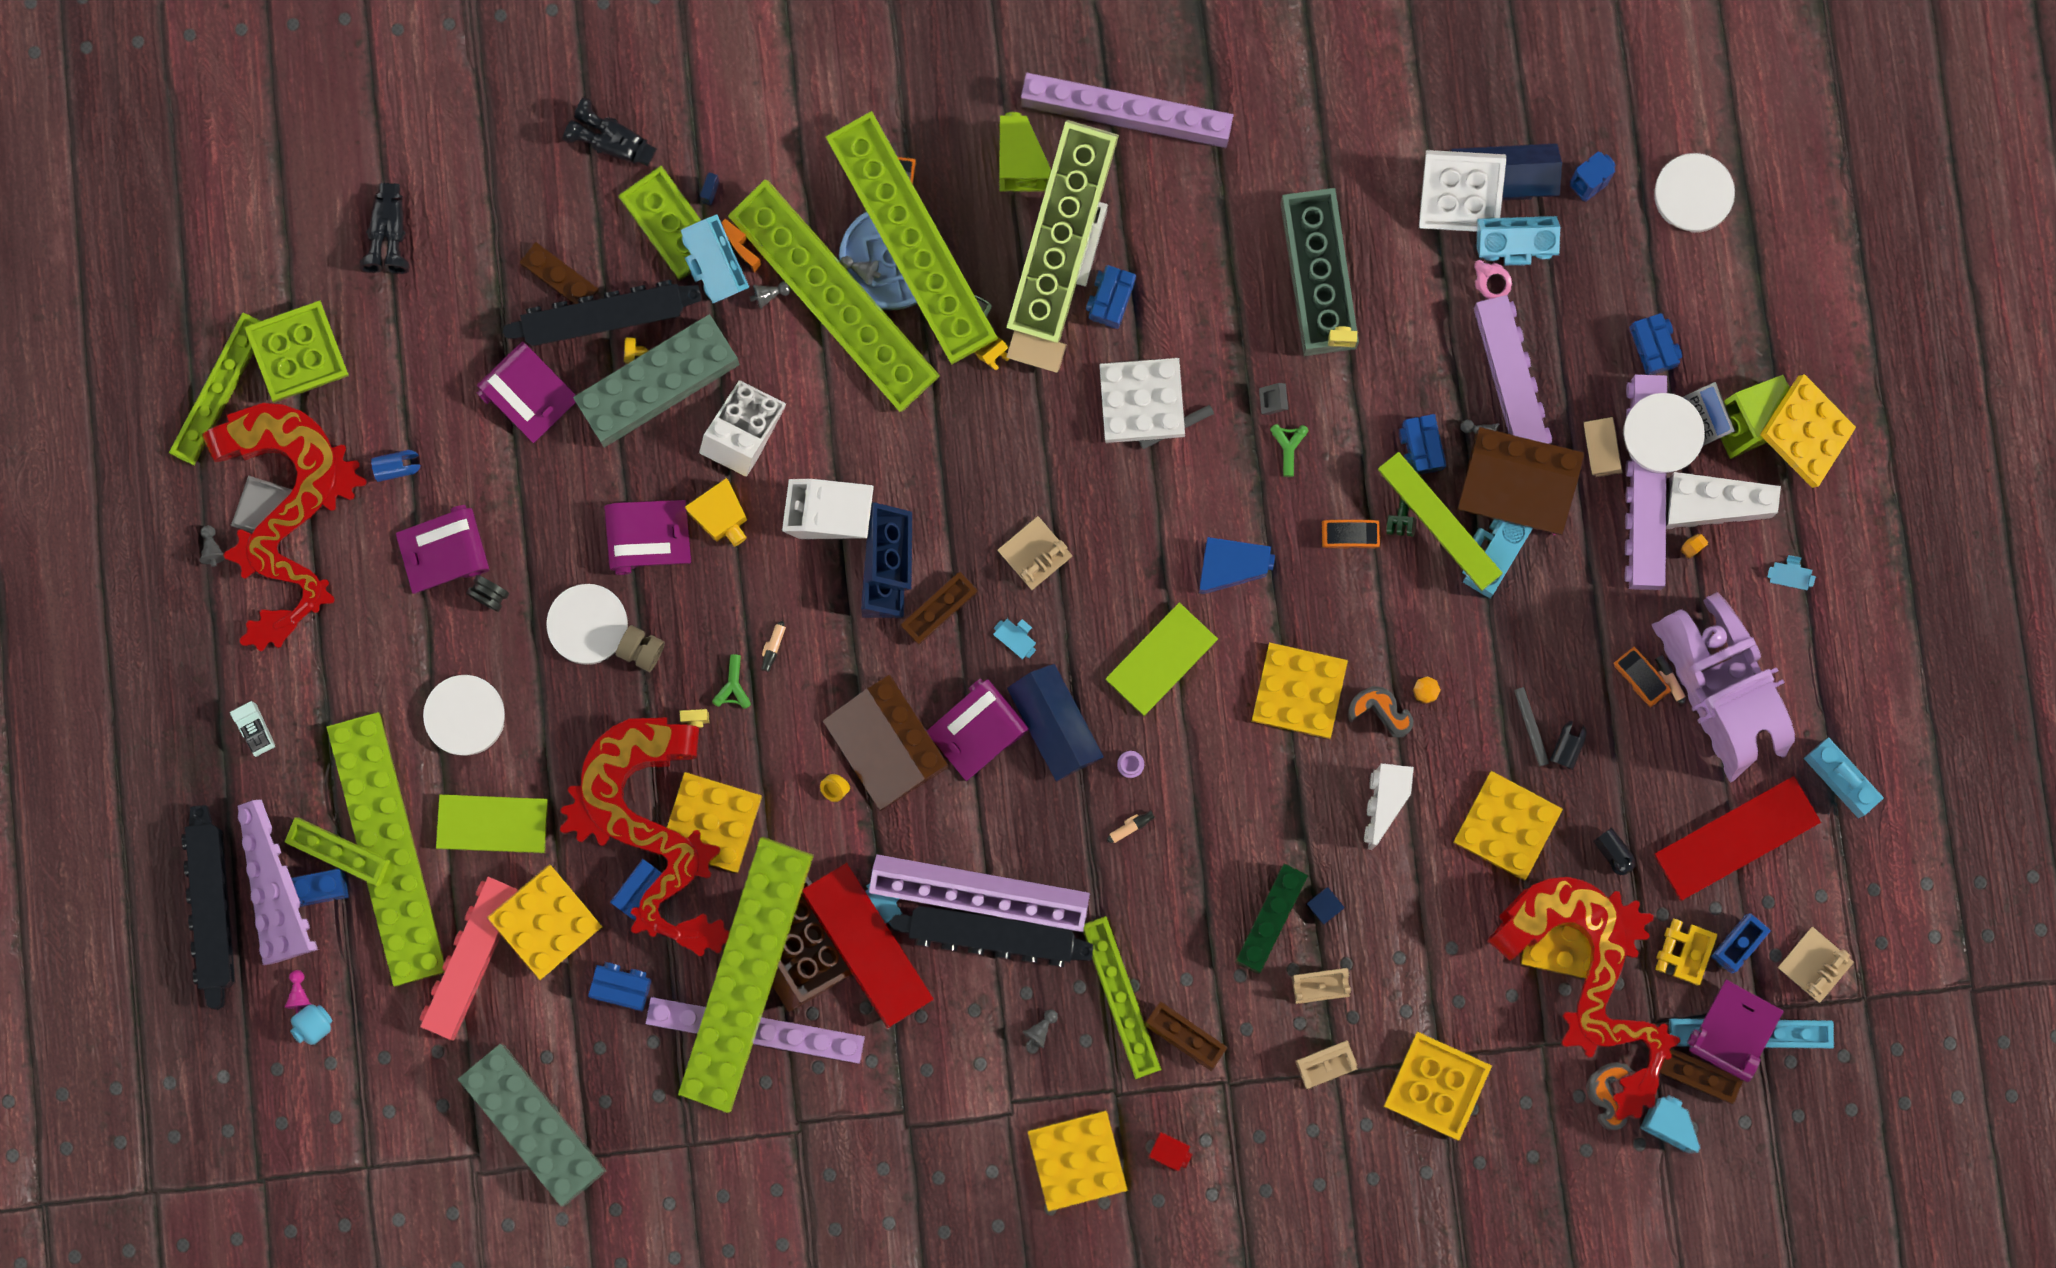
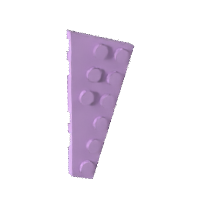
[238,800,318,965]

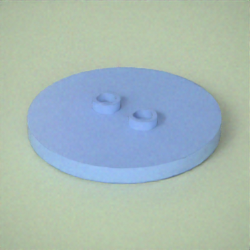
[839,211,917,310]

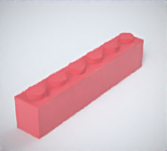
[419,877,518,1041]

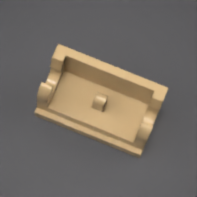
[1006,330,1067,373]
[1584,417,1623,477]
[1292,968,1351,1004]
[1295,1040,1357,1089]

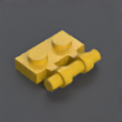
[1655,919,1718,986]

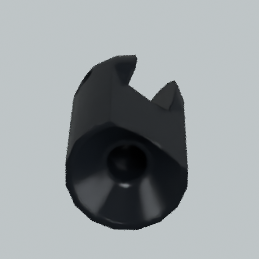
[1550,720,1587,770]
[1593,827,1636,875]

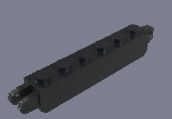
[502,280,702,346]
[181,805,236,1011]
[890,906,1094,967]

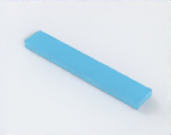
[1669,1019,1834,1048]

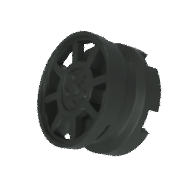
[466,575,509,612]

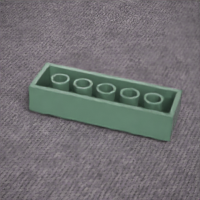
[1281,188,1359,356]
[573,314,740,448]
[458,1044,607,1206]

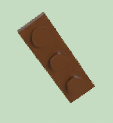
[520,242,599,304]
[900,571,978,646]
[1144,1001,1228,1071]
[1659,1048,1743,1104]

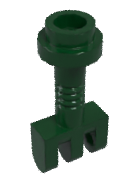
[1386,497,1417,536]

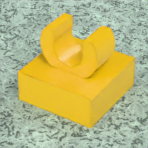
[974,338,1009,370]

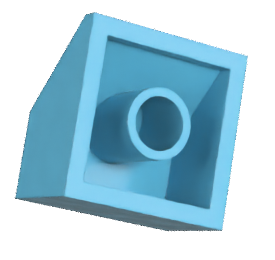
[1640,1096,1700,1153]

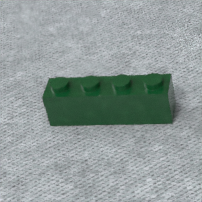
[1234,863,1308,975]

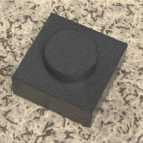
[1259,383,1288,415]

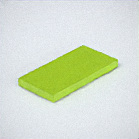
[618,166,701,281]
[1105,602,1218,716]
[436,795,548,854]

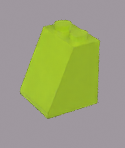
[999,112,1051,192]
[1720,375,1790,459]

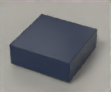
[700,172,720,206]
[1307,887,1345,925]

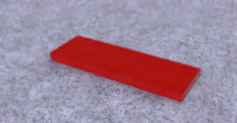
[1653,776,1822,901]
[801,863,934,1029]

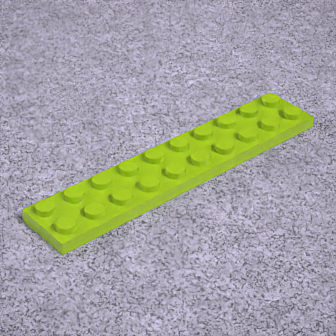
[826,111,998,365]
[728,180,940,412]
[327,712,445,987]
[678,837,813,1113]

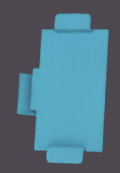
[1767,555,1816,590]
[993,619,1036,659]
[865,884,902,925]

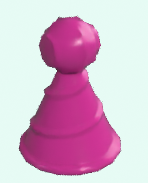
[285,970,312,1014]

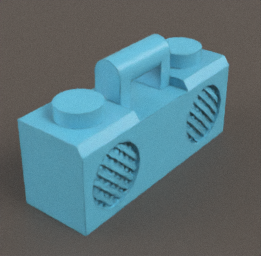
[680,214,749,303]
[1477,216,1560,266]
[1462,519,1533,598]
[1804,737,1884,818]

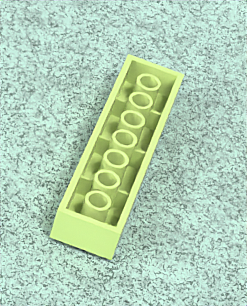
[1007,120,1119,343]

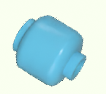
[290,1005,332,1045]

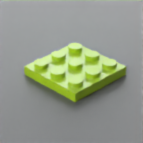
[244,301,349,403]

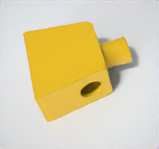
[685,478,747,547]

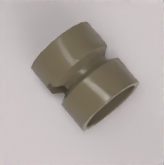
[615,625,665,673]

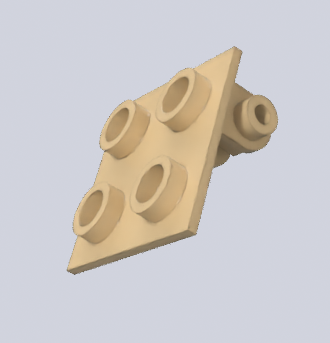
[997,516,1072,590]
[1778,927,1854,1003]

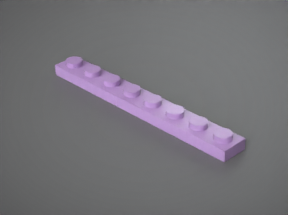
[646,997,865,1064]

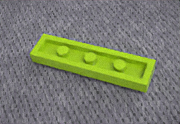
[285,817,390,886]

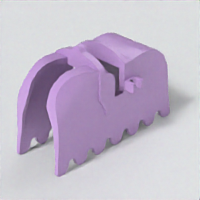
[1652,592,1795,783]

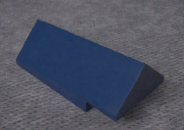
[1451,144,1562,200]
[861,502,912,618]
[1007,664,1104,782]

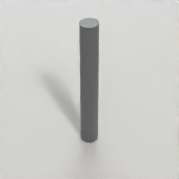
[1138,405,1214,449]
[1514,687,1550,767]

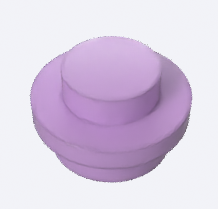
[1117,751,1144,778]

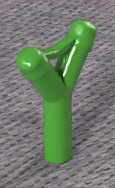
[1270,424,1308,477]
[712,655,751,709]

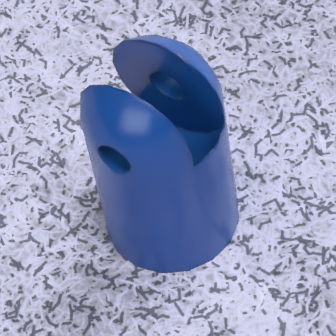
[371,450,421,482]

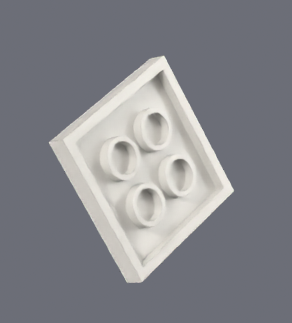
[1419,150,1506,231]
[1100,358,1185,443]

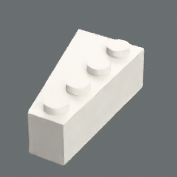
[1666,472,1781,529]

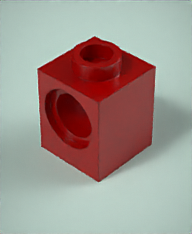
[1148,1132,1192,1171]

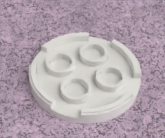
[1654,153,1735,233]
[1623,393,1705,474]
[547,584,628,665]
[423,675,505,756]

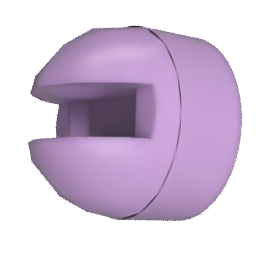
[1702,625,1727,648]

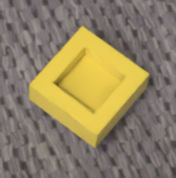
[1328,326,1357,347]
[680,709,709,728]

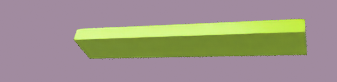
[169,312,261,466]
[1378,452,1503,591]
[1083,916,1161,1079]

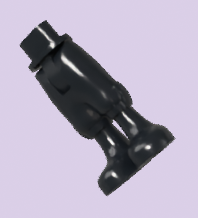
[562,97,657,167]
[359,183,410,274]

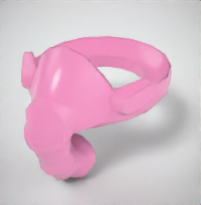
[1474,260,1512,299]

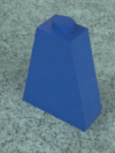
[1199,537,1275,594]

